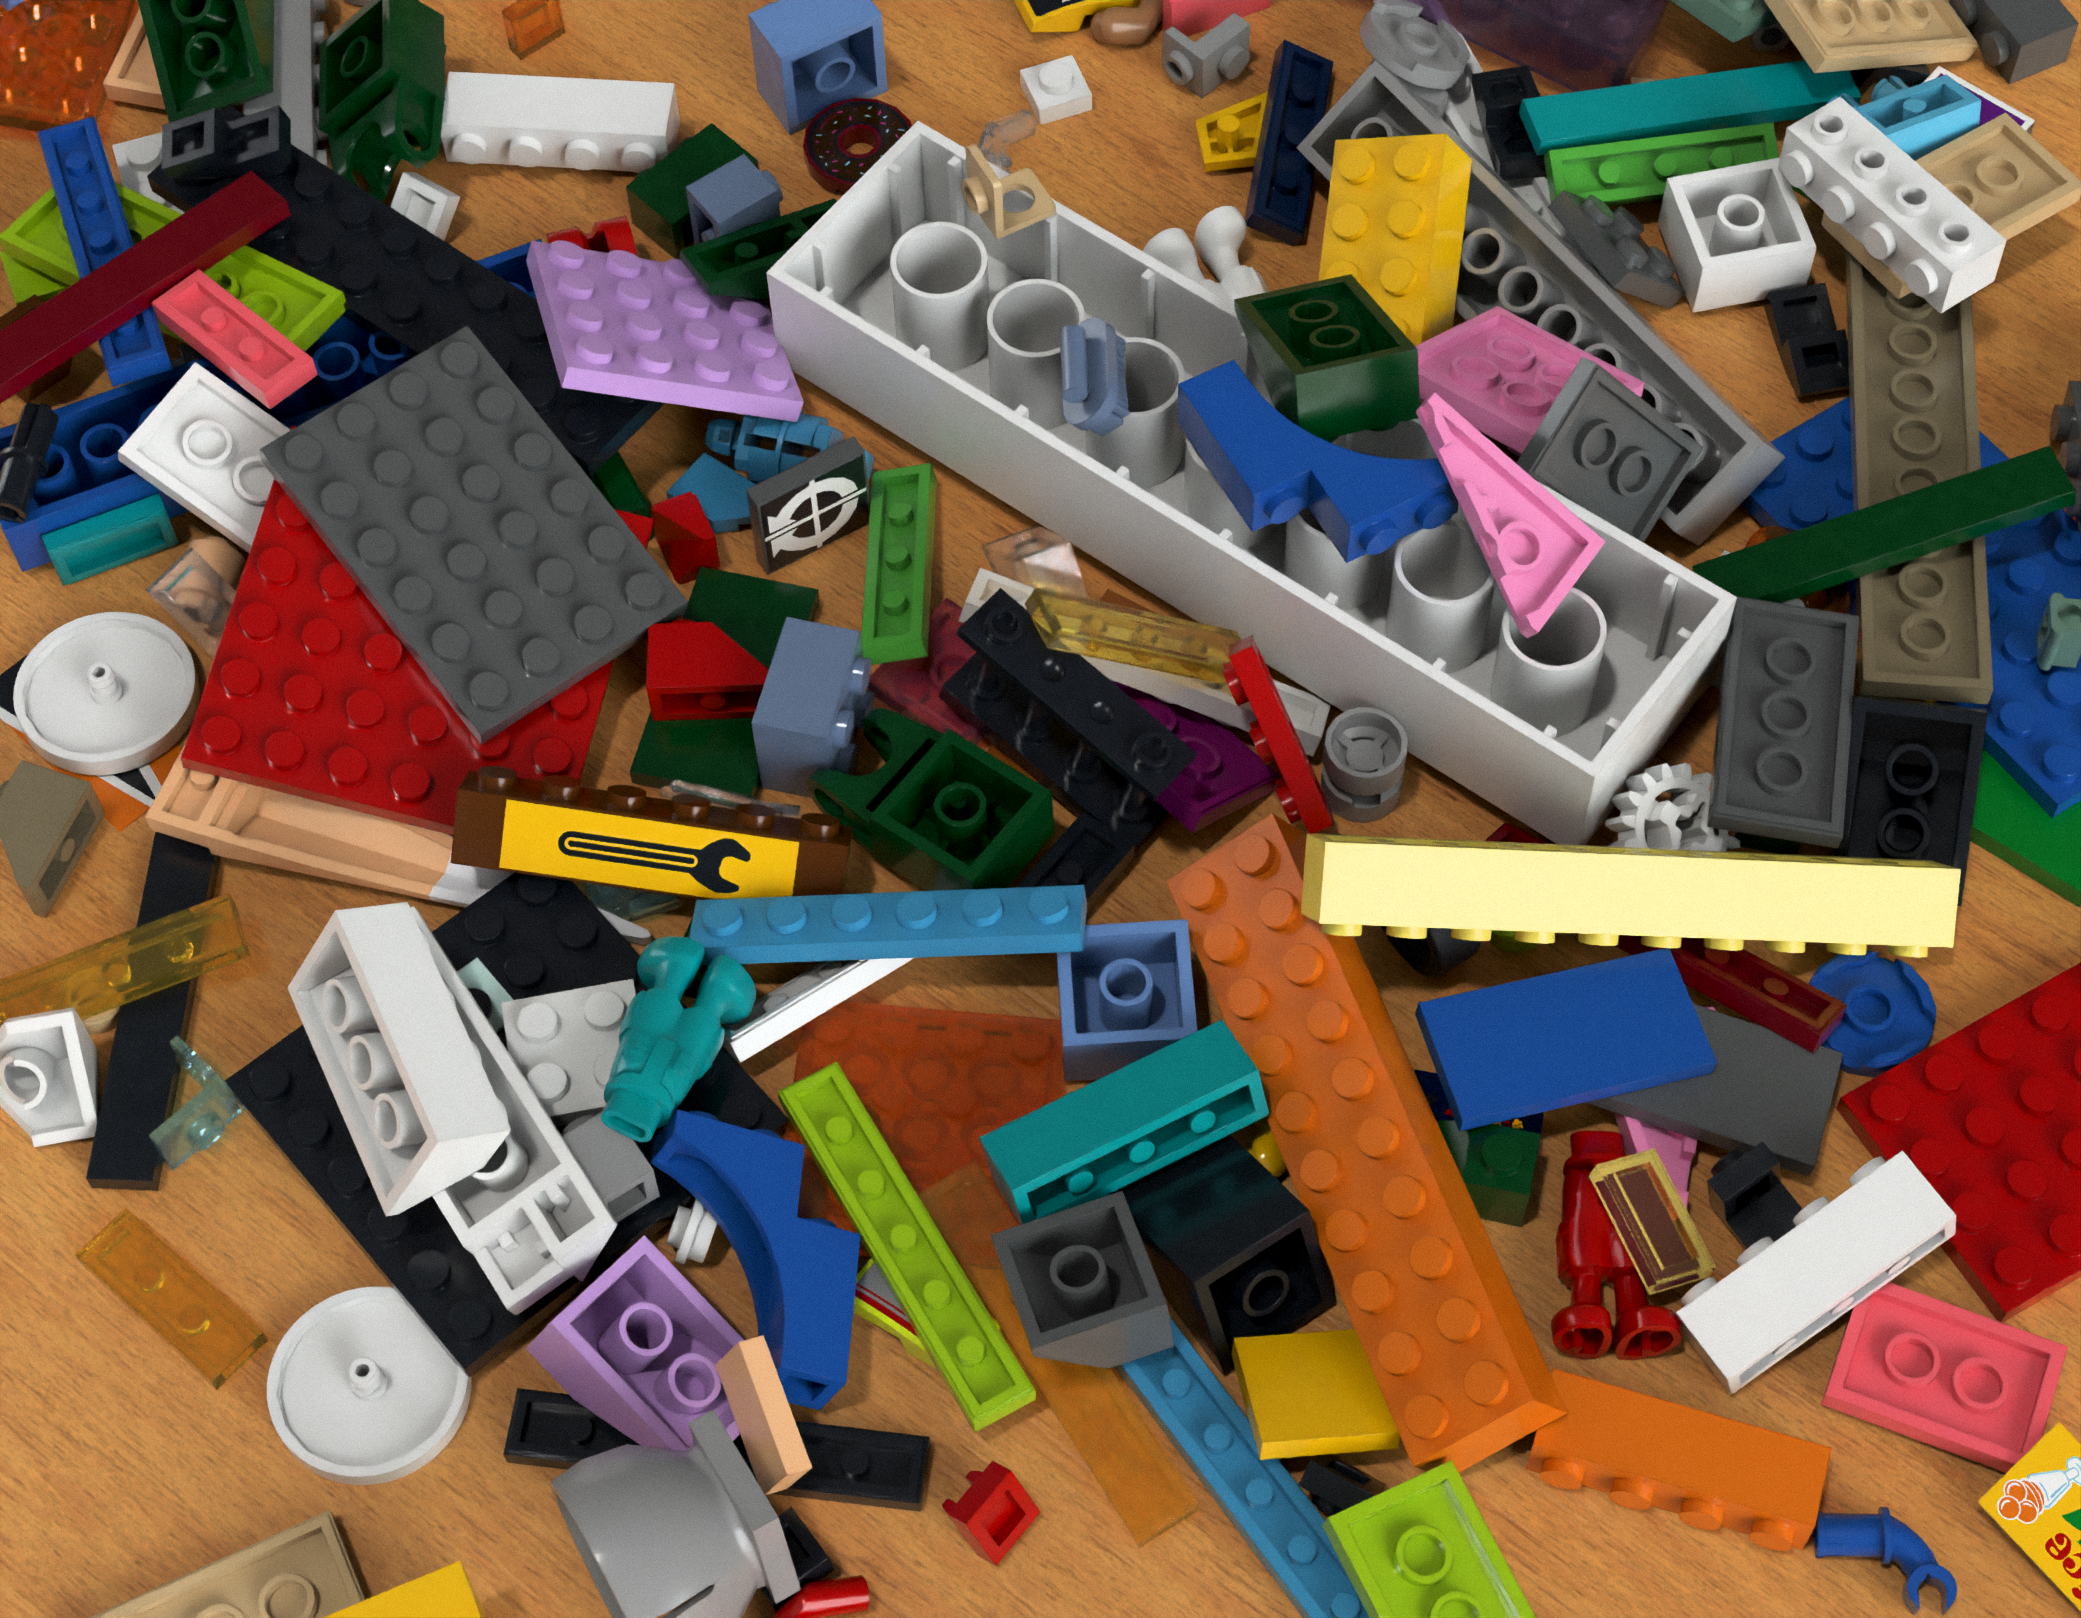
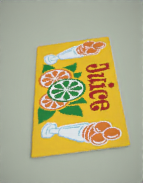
[1978,1423,2081,1611]

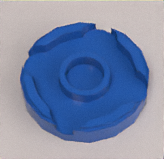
[1809,950,1936,1078]

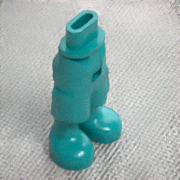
[601,936,756,1142]

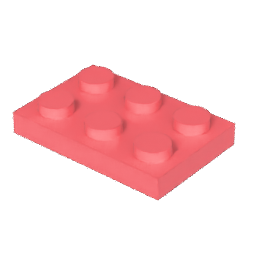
[1821,1282,2068,1473]

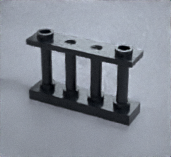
[939,588,1197,853]

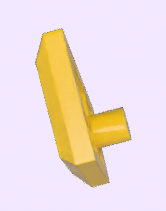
[1195,91,1268,172]

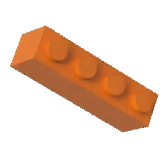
[1526,1368,1832,1551]

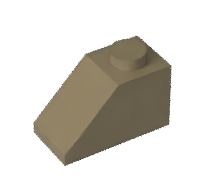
[0,760,105,918]

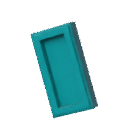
[42,493,179,586]

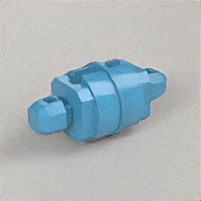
[705,410,874,484]

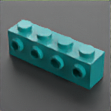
[979,1019,1270,1225]

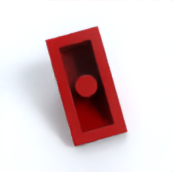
[646,619,769,721]

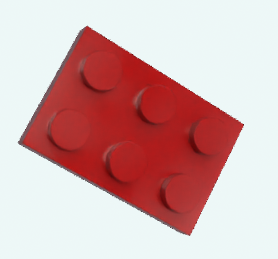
[1222,635,1333,834]

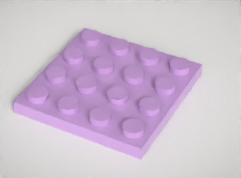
[526,241,804,422]

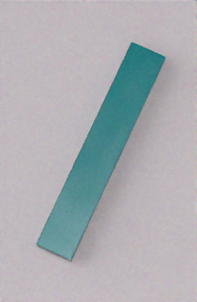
[1519,60,1862,156]

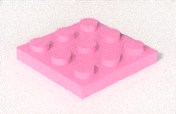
[1415,306,1645,456]

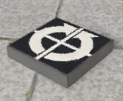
[746,437,870,575]

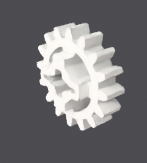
[1605,763,1741,852]

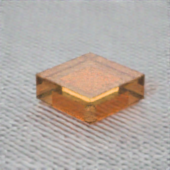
[502,0,566,60]

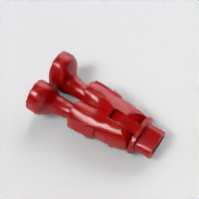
[1551,1131,1682,1360]

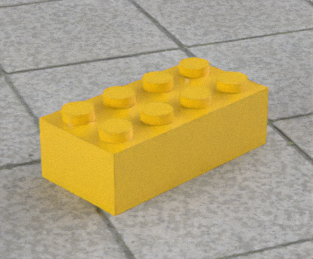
[1318,133,1472,346]

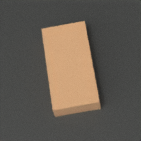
[715,1335,812,1495]

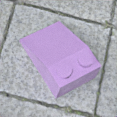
[525,1235,744,1451]

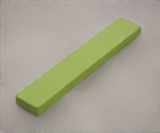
[777,1061,1036,1433]

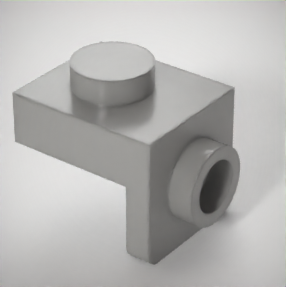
[1162,12,1250,99]

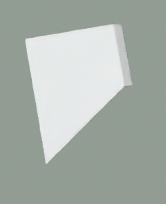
[0,1007,101,1147]

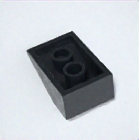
[1833,693,1988,906]

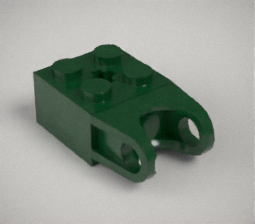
[319,0,446,201]
[806,708,1054,891]

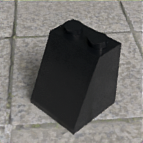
[1108,1134,1336,1375]

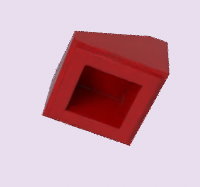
[650,491,720,584]

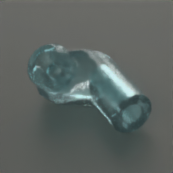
[586,883,681,922]

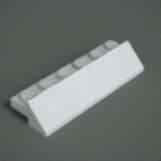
[411,906,618,1316]

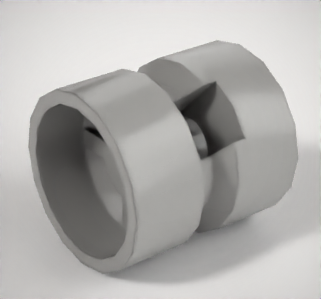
[1320,707,1408,823]

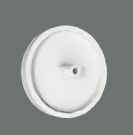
[13,612,200,775]
[267,1286,472,1485]

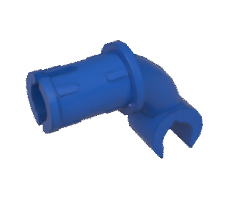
[1813,1507,1957,1615]

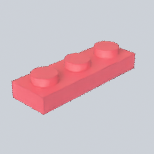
[151,269,318,409]

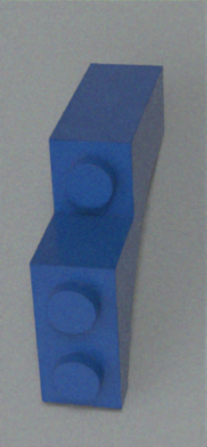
[1177,360,1459,563]
[650,1109,861,1410]

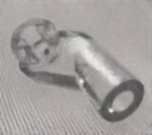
[977,109,1036,174]

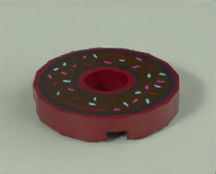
[803,98,912,194]

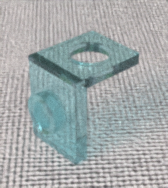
[149,1035,242,1171]

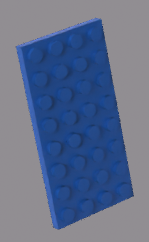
[1741,396,2081,818]

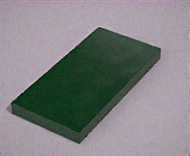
[630,567,820,804]

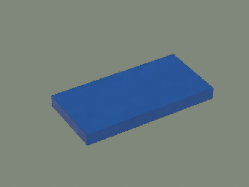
[1415,948,1717,1131]

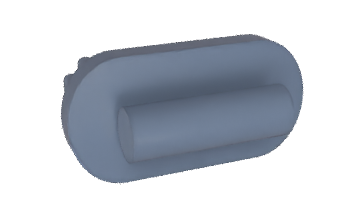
[1060,317,1129,436]

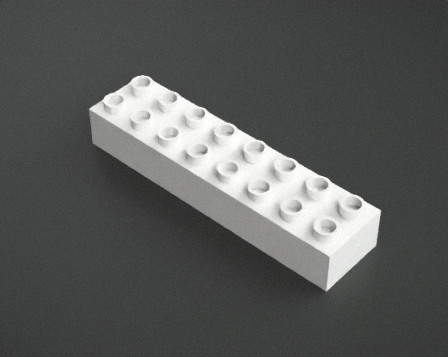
[766,121,1737,845]

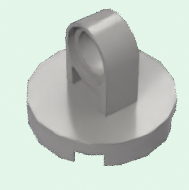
[1359,0,1470,90]

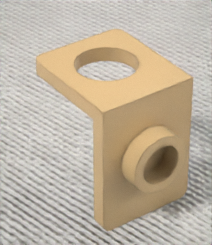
[961,143,1056,240]

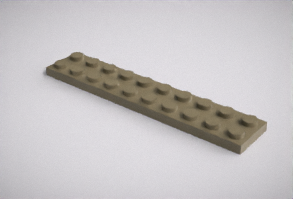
[1845,249,1993,704]

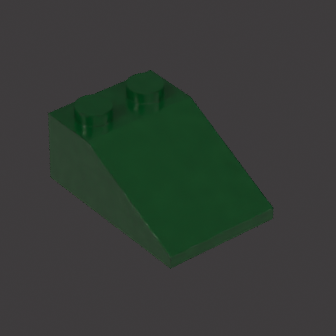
[138,0,274,123]
[1234,274,1420,443]

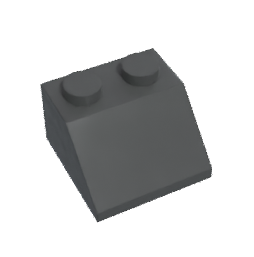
[990,1191,1174,1369]

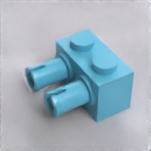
[1827,74,1981,161]

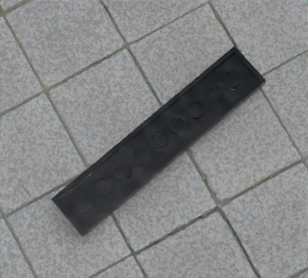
[147,104,665,477]

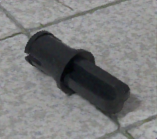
[0,403,59,523]

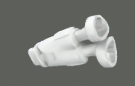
[1143,206,1269,304]

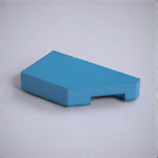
[666,452,756,533]

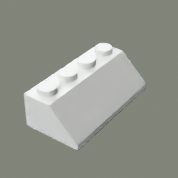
[287,902,511,1217]

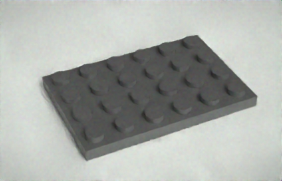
[260,325,688,744]

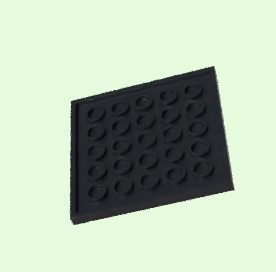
[225,873,790,1378]

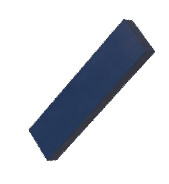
[1244,39,1334,246]

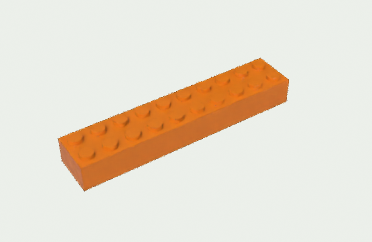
[1166,813,1568,1472]

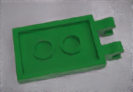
[1970,748,2081,907]

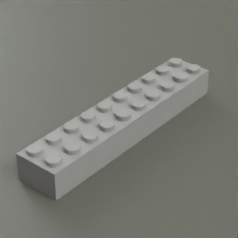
[1296,60,1786,546]

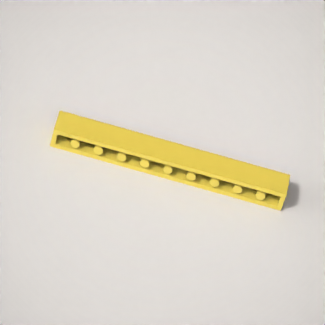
[1301,833,1961,958]

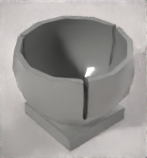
[550,1409,801,1618]

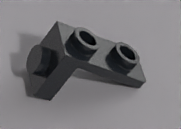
[1707,1141,1802,1249]

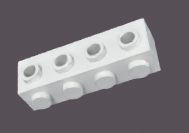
[441,71,680,173]
[1778,97,2007,313]
[1676,1150,1956,1396]

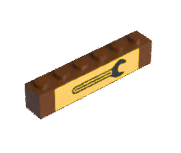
[450,766,853,900]

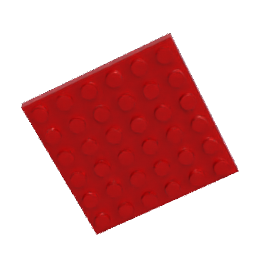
[181,426,654,835]

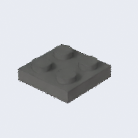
[1548,190,1686,309]

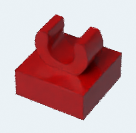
[942,1461,1040,1566]

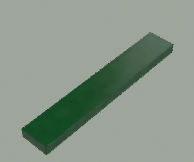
[1692,445,2076,603]

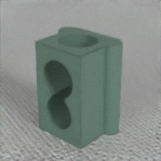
[2035,592,2081,670]

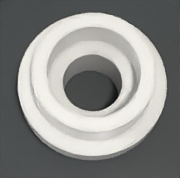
[666,1199,717,1265]

